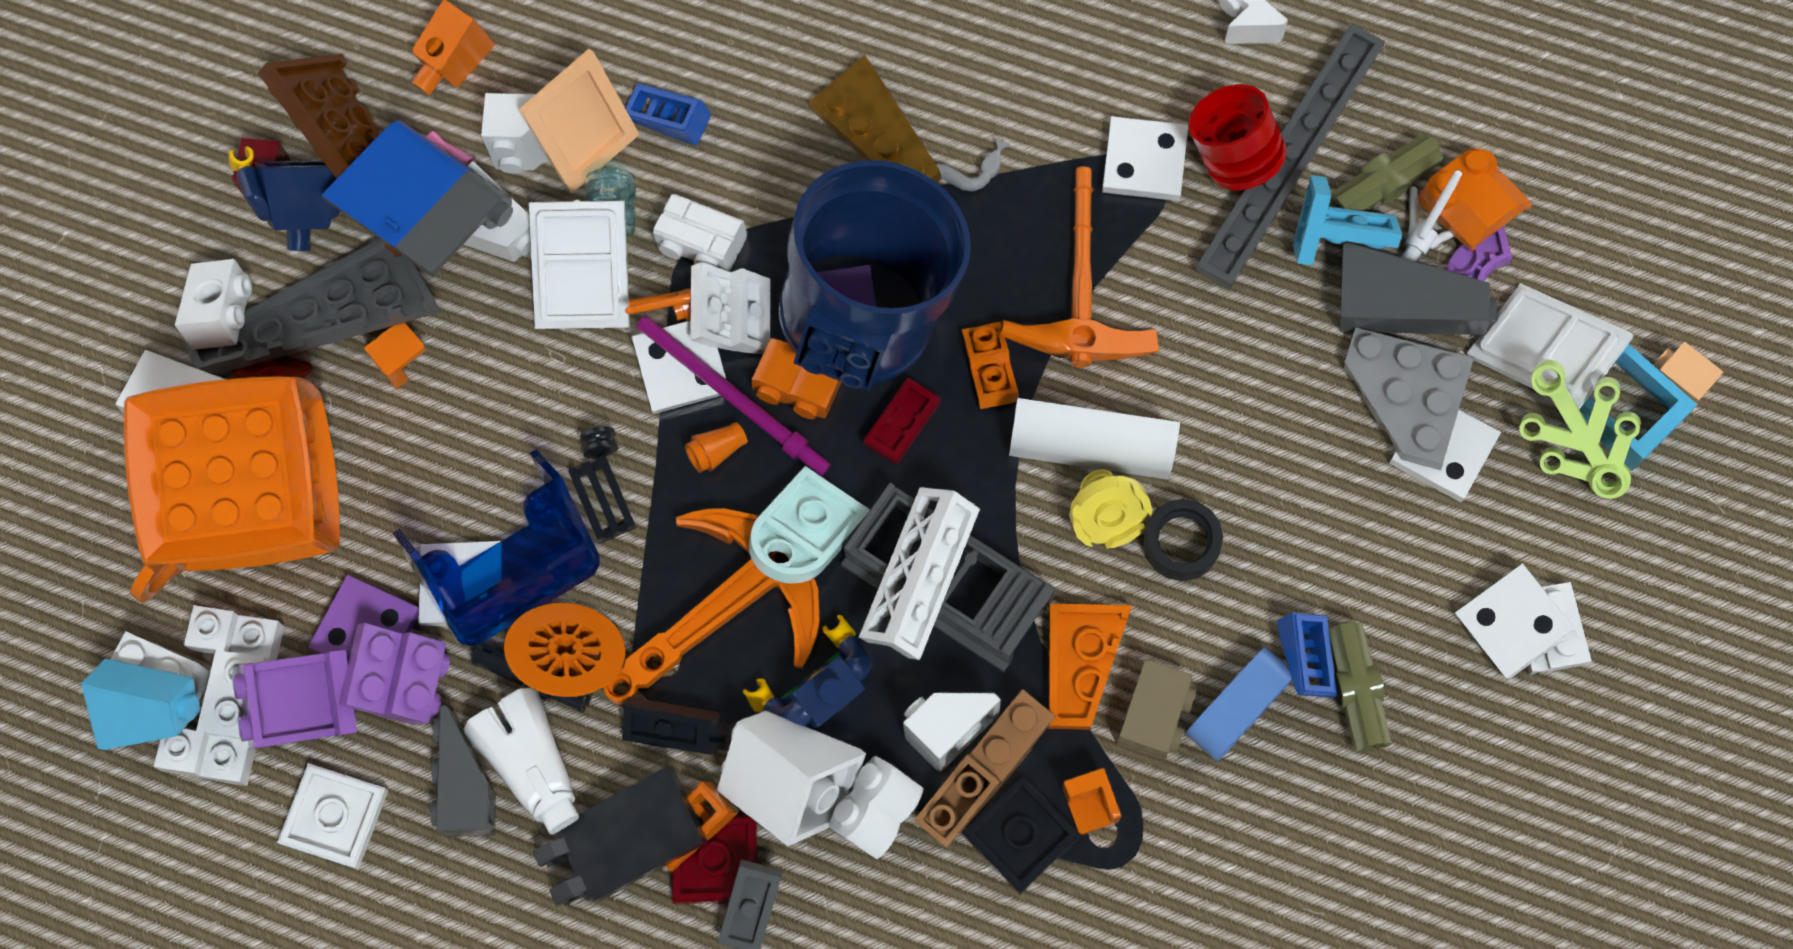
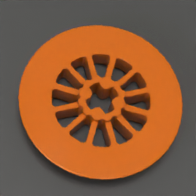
[504,603,625,697]

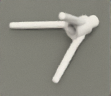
[1401,170,1462,262]

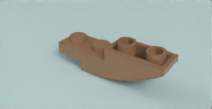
[914,689,1057,848]

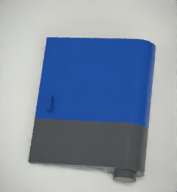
[321,120,513,277]

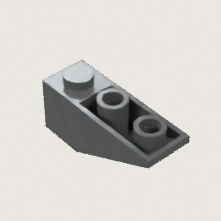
[430,706,496,837]

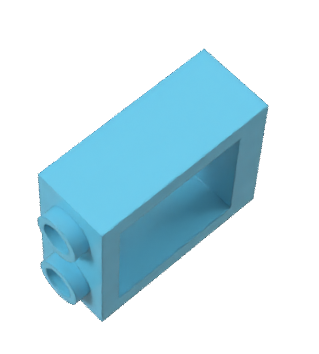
[1579,344,1698,471]

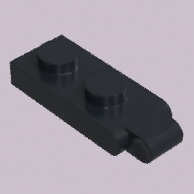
[622,697,736,755]

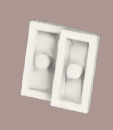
[690,262,770,354]

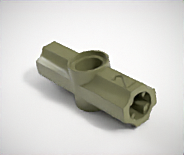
[1329,133,1443,212]
[1329,621,1392,752]

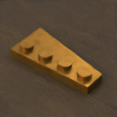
[809,55,942,182]

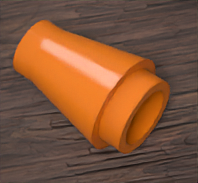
[685,422,748,473]

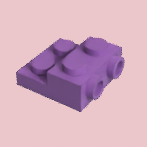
[339,623,450,725]

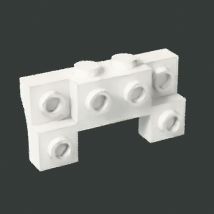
[154,605,285,786]

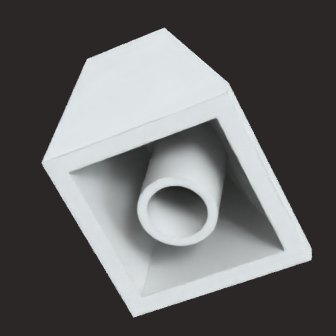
[717,711,866,846]

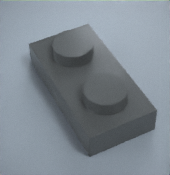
[718,860,782,949]

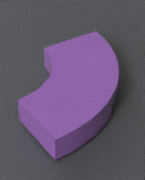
[1445,226,1512,281]

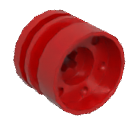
[1188,84,1287,191]

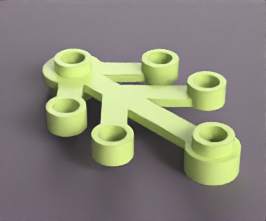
[1519,360,1641,499]

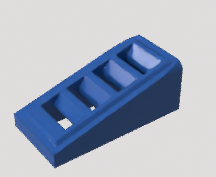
[625,83,711,145]
[1277,612,1337,698]

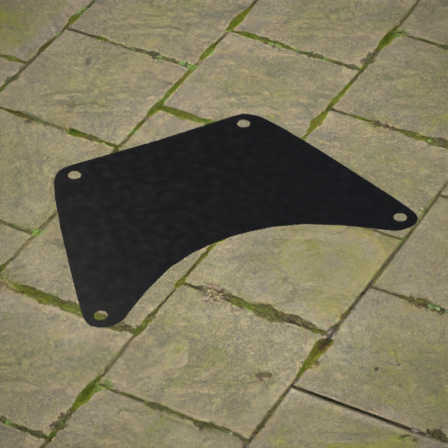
[632,154,1166,870]

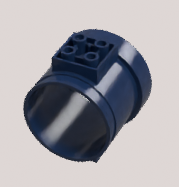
[779,160,971,392]

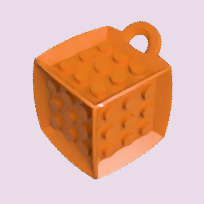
[124,377,340,603]

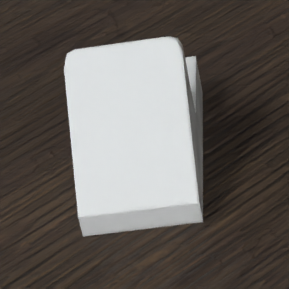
[1217,0,1288,44]

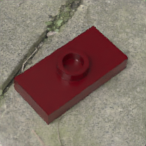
[863,378,941,466]

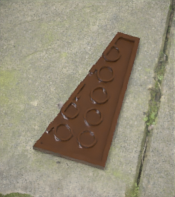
[258,54,402,257]

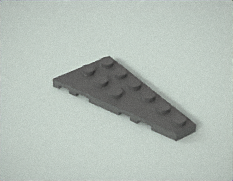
[185,239,441,375]

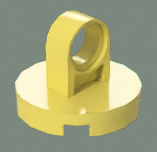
[1069,469,1153,549]

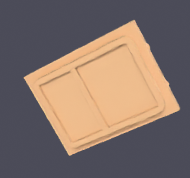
[518,49,640,194]

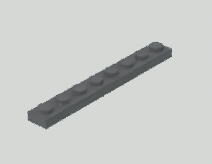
[1195,23,1385,290]

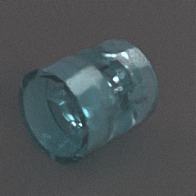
[585,168,636,237]

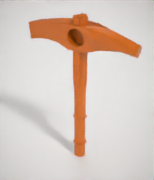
[999,167,1160,368]

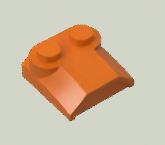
[1418,148,1532,252]

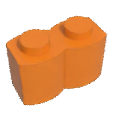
[752,338,842,419]

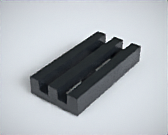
[568,454,637,544]

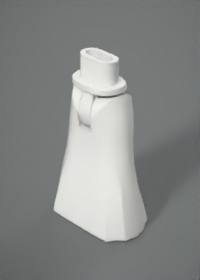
[464,688,579,834]

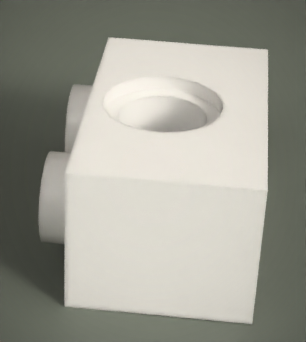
[175,259,252,350]

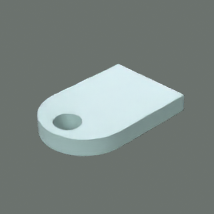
[748,466,870,583]

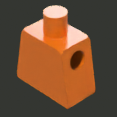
[411,0,495,96]

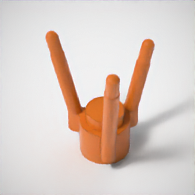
[625,288,691,322]

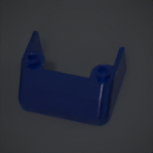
[393,449,600,646]

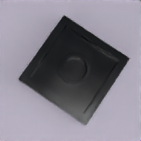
[961,774,1081,895]

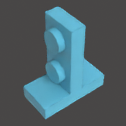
[1293,175,1402,266]

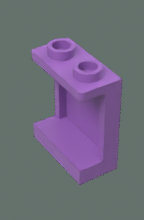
[232,649,357,749]

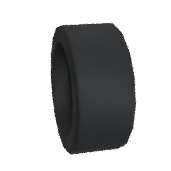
[1143,499,1223,581]

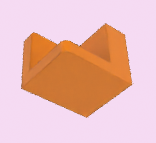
[364,323,426,389]
[1062,768,1121,835]

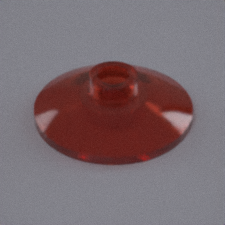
[231,359,314,380]

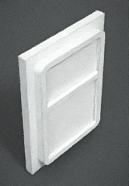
[529,200,630,330]
[1467,283,1633,409]

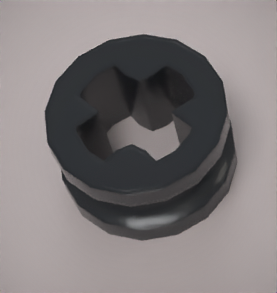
[579,426,619,459]

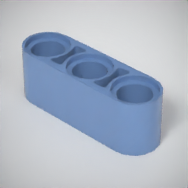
[1185,647,1293,762]

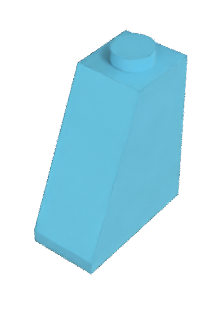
[81,658,200,750]

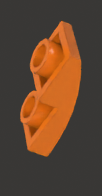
[962,322,1019,409]

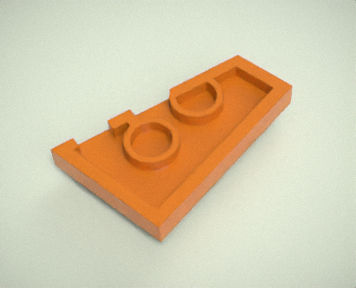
[1049,604,1132,730]

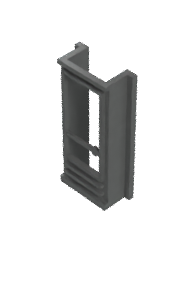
[841,483,1058,673]

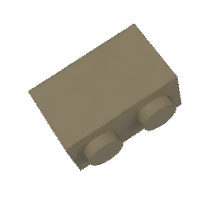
[1117,659,1197,761]

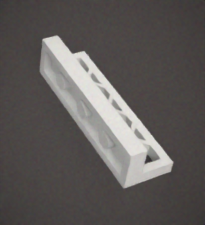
[859,487,980,660]

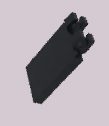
[532,766,708,905]

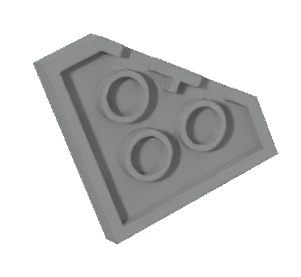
[1344,327,1474,470]

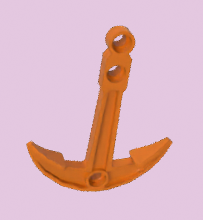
[603,508,820,705]

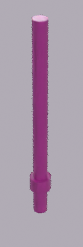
[636,315,832,477]

